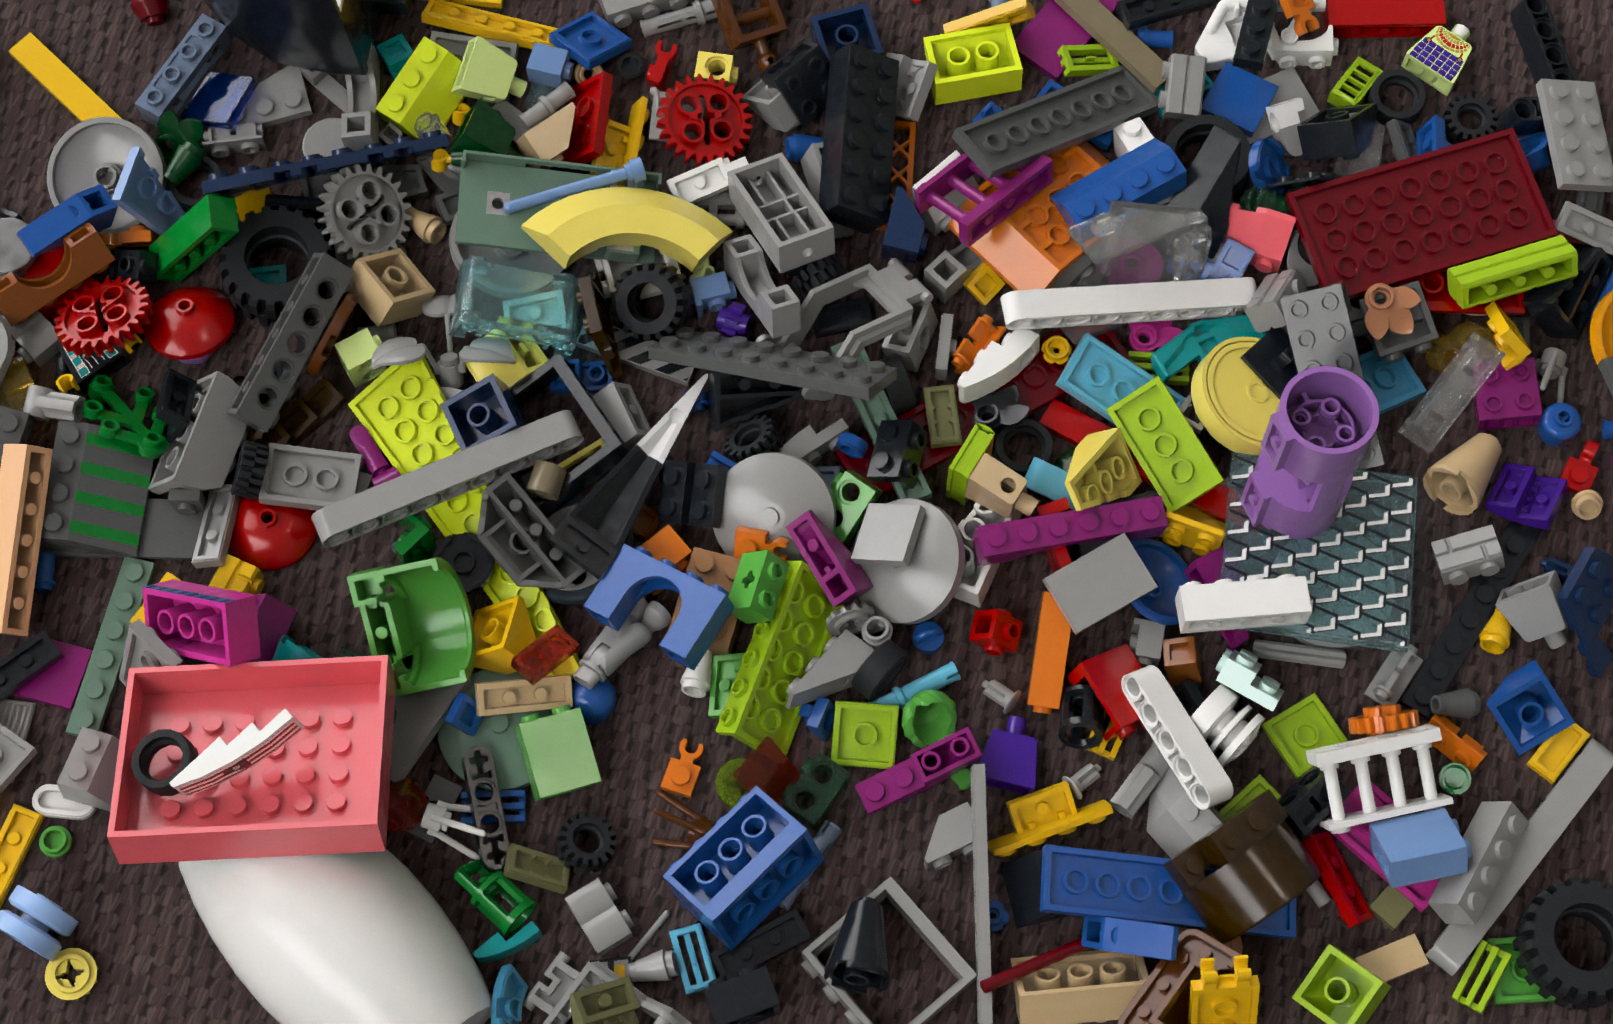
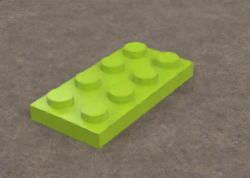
[1106,376,1225,513]

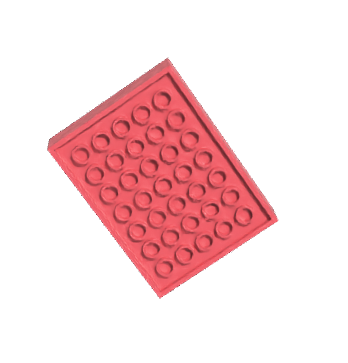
[107,655,396,865]

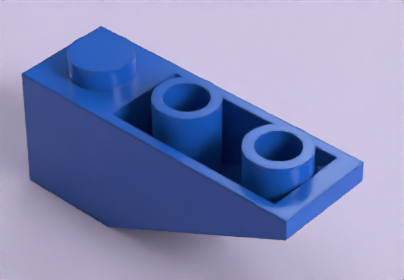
[17,184,118,258]
[1081,916,1179,961]

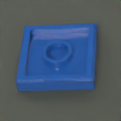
[549,11,632,70]
[1201,62,1279,138]

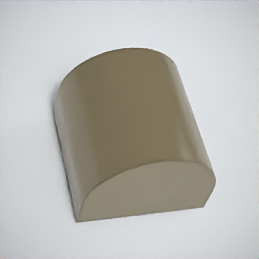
[526,461,566,501]

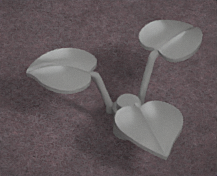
[371,293,516,389]

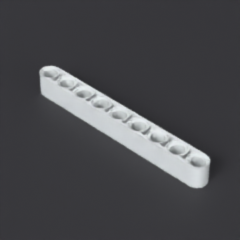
[1000,277,1257,330]

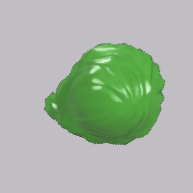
[901,689,971,790]

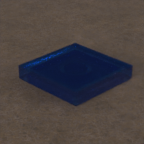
[181,71,258,130]

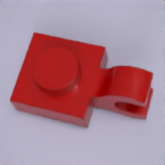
[646,40,678,91]
[1559,439,1600,494]

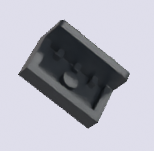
[867,420,927,489]

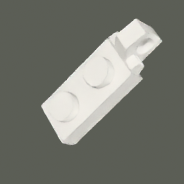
[666,156,749,204]

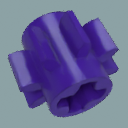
[716,302,752,338]

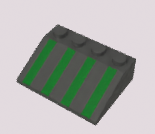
[40,421,156,558]

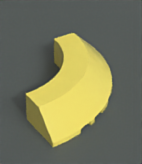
[521,187,733,272]

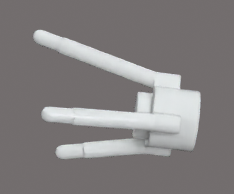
[420,800,486,860]

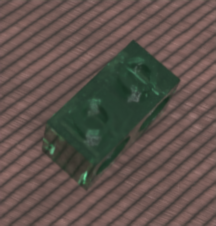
[781,752,850,831]

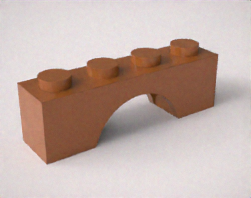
[0,222,116,327]

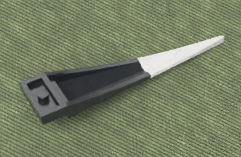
[548,374,708,580]

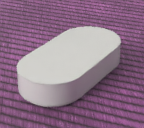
[32,784,97,820]

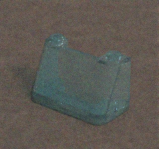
[449,256,580,358]

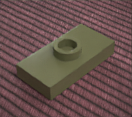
[923,384,962,448]
[503,843,571,894]

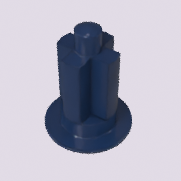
[1539,557,1574,582]

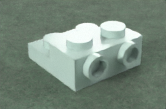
[1215,648,1284,712]

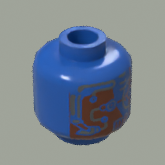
[1537,402,1582,447]

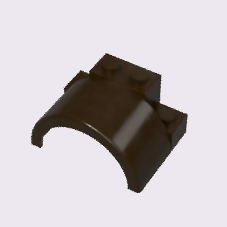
[1163,789,1322,944]

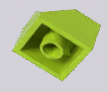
[1292,944,1392,1024]

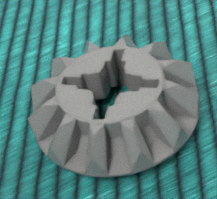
[826,603,876,636]

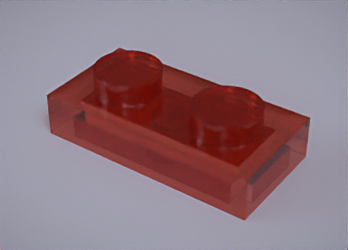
[511,624,579,685]

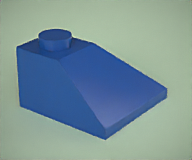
[1486,660,1575,755]

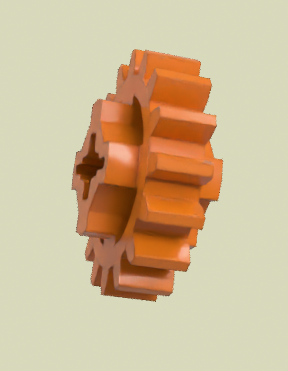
[1348,704,1420,737]

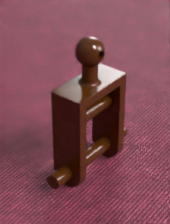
[711,0,788,72]

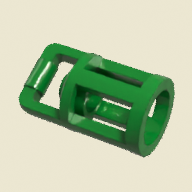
[454,860,537,937]

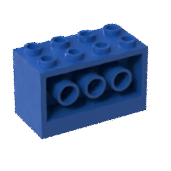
[663,786,824,951]

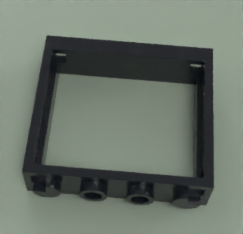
[510,352,630,517]

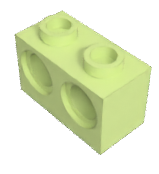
[334,328,387,388]

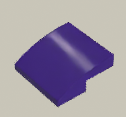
[1485,463,1568,530]

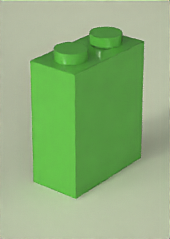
[514,704,602,802]

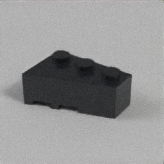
[1522,246,1613,340]

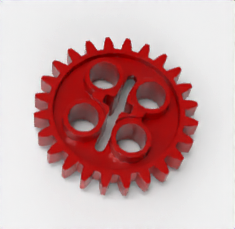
[656,74,753,168]
[54,276,153,358]

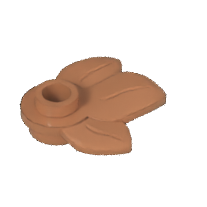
[1364,283,1421,340]

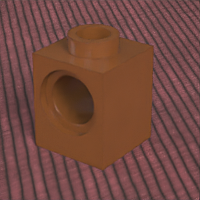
[1163,636,1202,686]

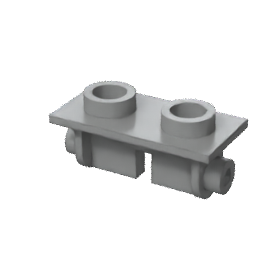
[202,122,267,158]
[1364,643,1423,705]

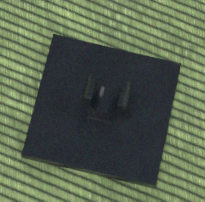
[1240,327,1298,399]

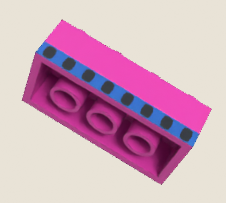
[142,579,261,667]

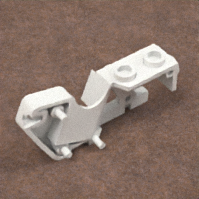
[1194,0,1339,72]

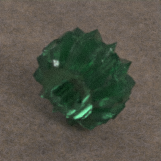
[1239,187,1289,214]

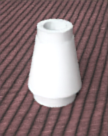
[680,650,713,698]

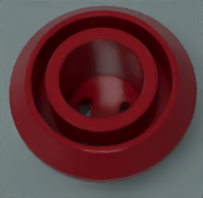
[130,0,170,26]

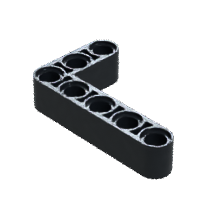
[1498,0,1577,135]

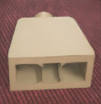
[965,453,1040,518]

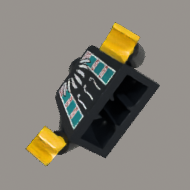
[56,325,143,395]

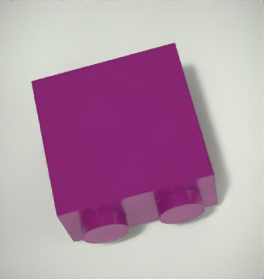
[1469,357,1542,430]

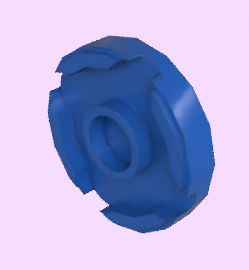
[1248,138,1290,198]

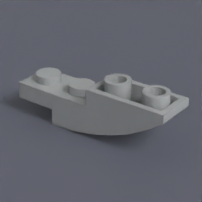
[780,418,849,466]

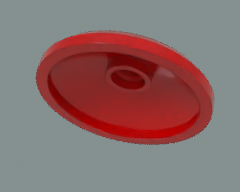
[144,286,236,360]
[229,495,317,571]

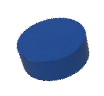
[836,432,869,458]

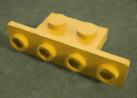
[590,96,649,187]
[987,781,1114,857]

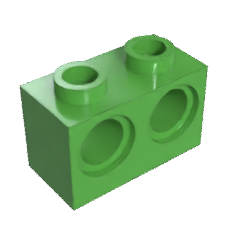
[831,470,883,543]

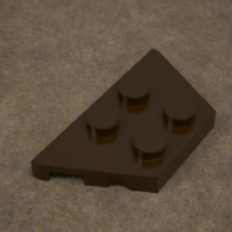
[576,271,625,380]

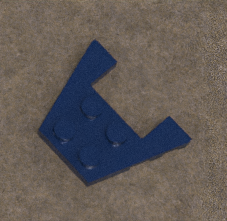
[1557,546,1613,678]

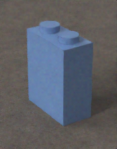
[1369,807,1472,888]

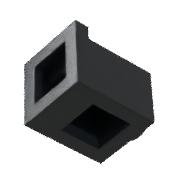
[108,249,159,283]

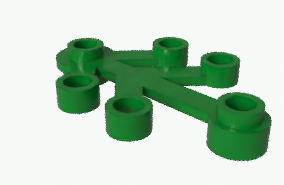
[82,374,168,459]

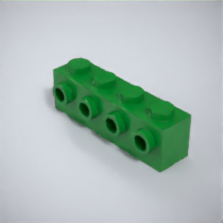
[149,193,239,283]

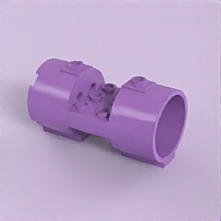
[1240,366,1379,539]

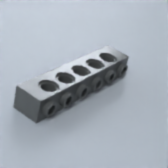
[226,252,355,432]

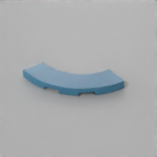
[491,963,529,1024]

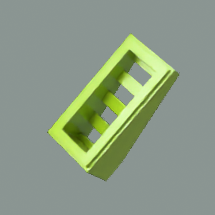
[1327,56,1383,107]

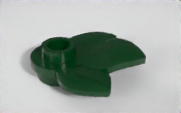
[154,110,208,160]

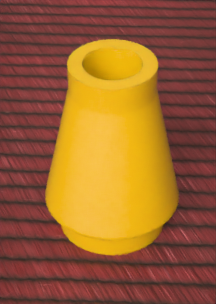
[1479,607,1511,654]

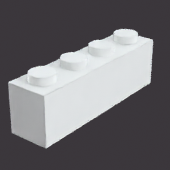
[1175,574,1312,634]

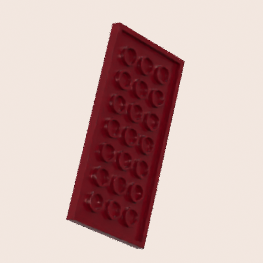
[1285,128,1558,299]

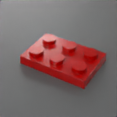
[558,71,613,171]

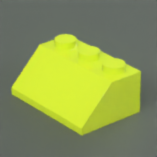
[923,22,1023,105]
[375,36,466,140]

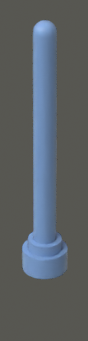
[503,157,647,214]

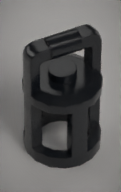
[1058,668,1105,750]

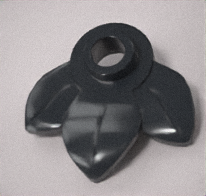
[972,385,1030,431]

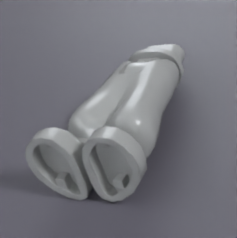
[572,597,672,690]

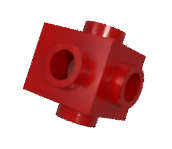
[969,608,1023,657]

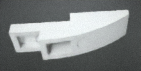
[957,329,1042,404]

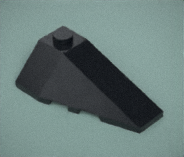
[1152,125,1242,259]

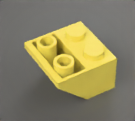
[465,320,548,390]

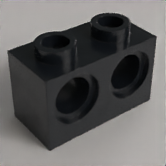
[1277,766,1350,836]

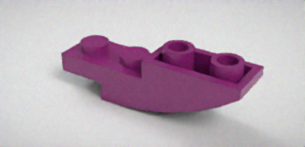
[855,727,983,816]

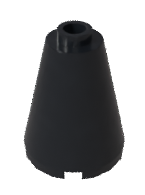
[824,897,890,994]

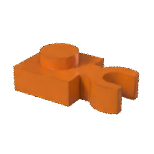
[1279,0,1320,37]
[101,225,157,249]
[733,526,790,562]
[660,738,704,799]

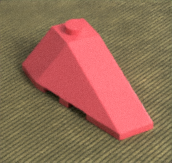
[1222,203,1296,273]

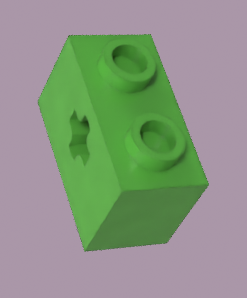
[728,550,790,624]

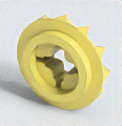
[45,948,99,1001]

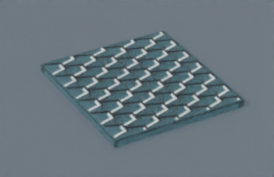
[1220,452,1418,653]

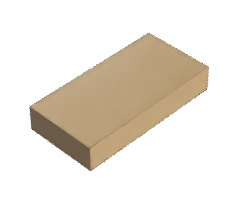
[1354,933,1429,982]

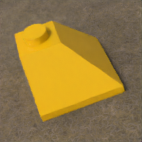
[473,596,537,674]

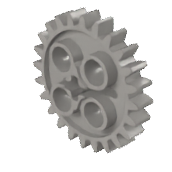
[316,164,412,260]

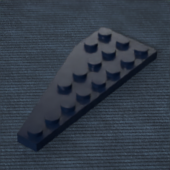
[201,130,451,196]

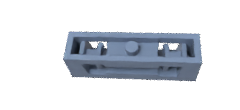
[135,13,233,127]

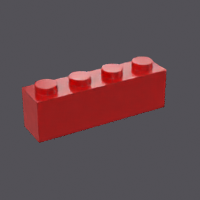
[1322,0,1446,38]

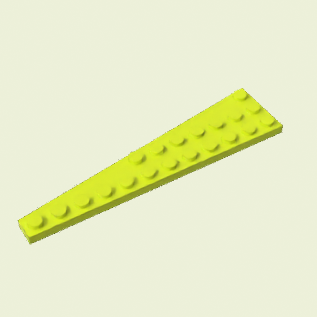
[348,356,580,680]

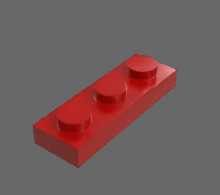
[1302,831,1375,928]

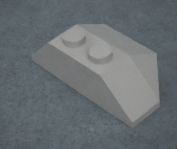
[1146,767,1225,859]

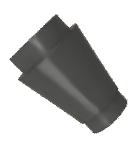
[1430,688,1481,720]

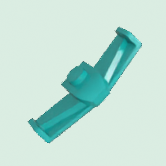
[1151,314,1268,384]

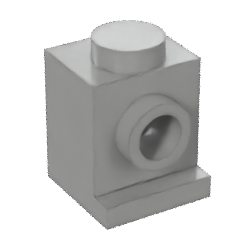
[1129,618,1165,668]

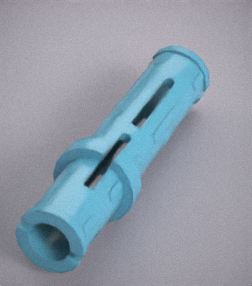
[868,661,961,711]

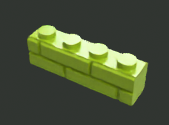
[1447,235,1578,310]

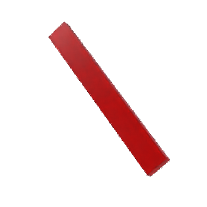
[1039,399,1264,540]

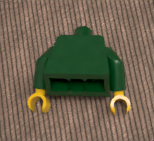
[431,98,523,173]

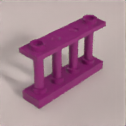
[915,153,1053,247]

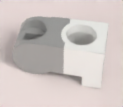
[1265,98,1305,156]

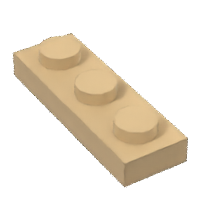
[474,674,573,716]

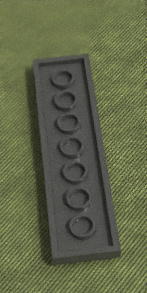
[952,65,1160,179]
[648,327,897,400]

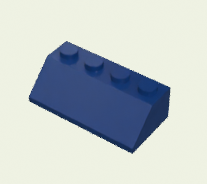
[1050,138,1187,246]

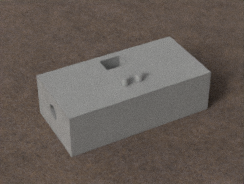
[727,152,835,274]

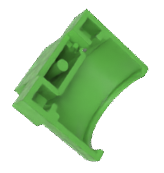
[347,557,476,697]

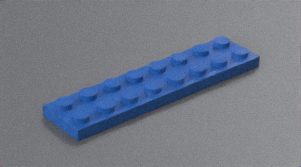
[1040,844,1296,940]

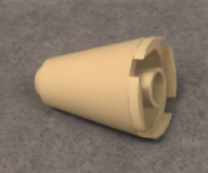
[1423,433,1502,515]

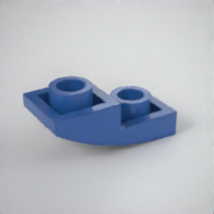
[550,359,615,394]

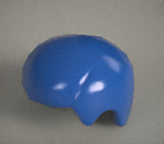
[571,678,617,726]

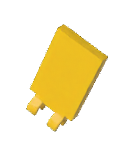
[1188,955,1260,1024]

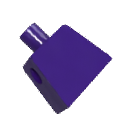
[979,716,1037,795]

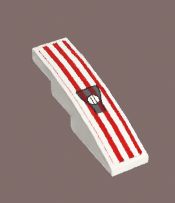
[169,709,305,797]

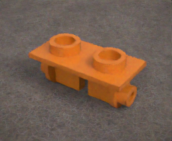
[951,314,1007,374]
[1427,714,1487,773]

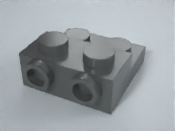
[1358,281,1439,364]

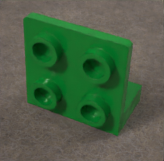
[394,514,436,565]

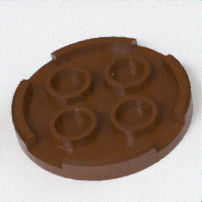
[305,293,359,378]

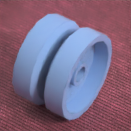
[0,885,79,962]

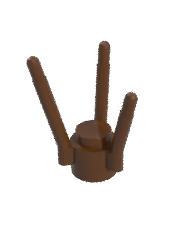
[652,790,714,850]

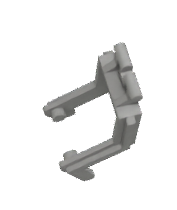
[755,258,934,401]
[523,951,692,1024]

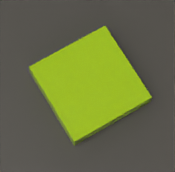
[1261,693,1348,779]
[831,700,899,769]

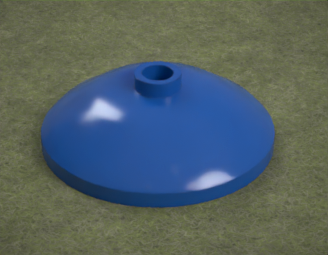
[1130,538,1189,625]

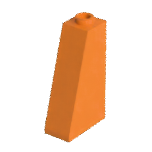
[1027,591,1071,714]

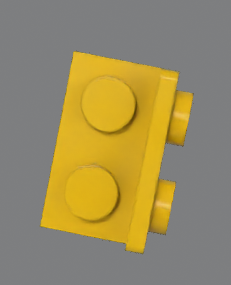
[1484,301,1532,371]

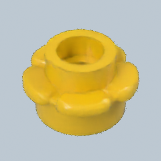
[1041,336,1072,365]

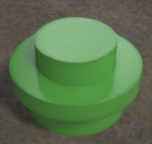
[39,826,73,858]

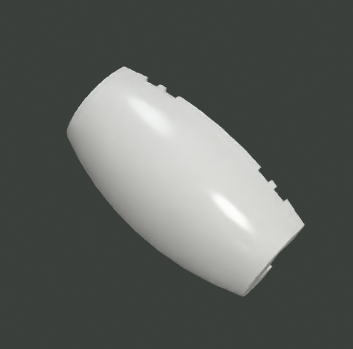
[178,849,492,1024]

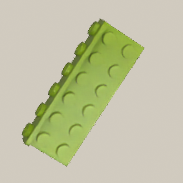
[716,561,844,763]

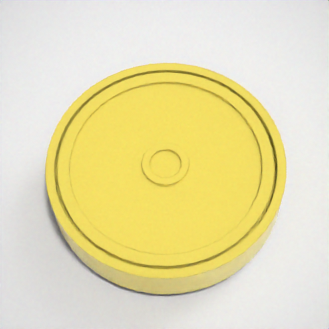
[1191,336,1280,458]

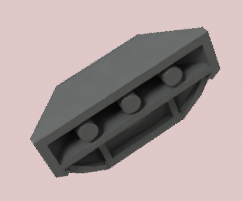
[477,471,586,589]

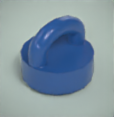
[912,621,944,654]

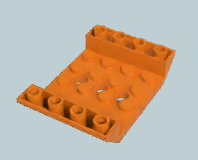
[947,141,1156,291]

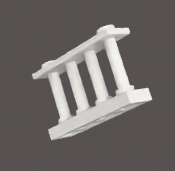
[1306,724,1454,834]

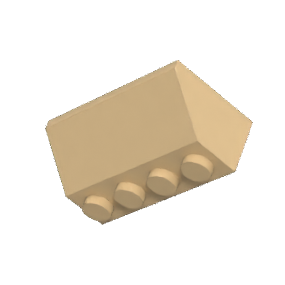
[1010,950,1149,1024]

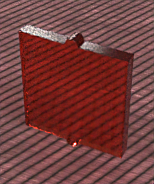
[733,737,802,803]

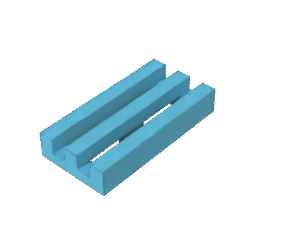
[669,923,716,995]

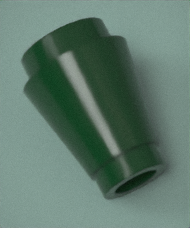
[163,140,205,186]

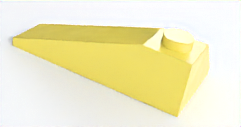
[1064,427,1142,511]

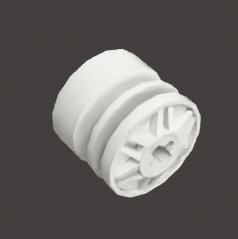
[1190,684,1265,768]

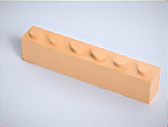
[0,444,53,637]

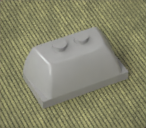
[148,371,247,495]

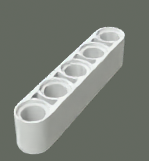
[1121,665,1234,810]

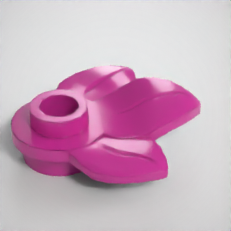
[1128,320,1183,352]

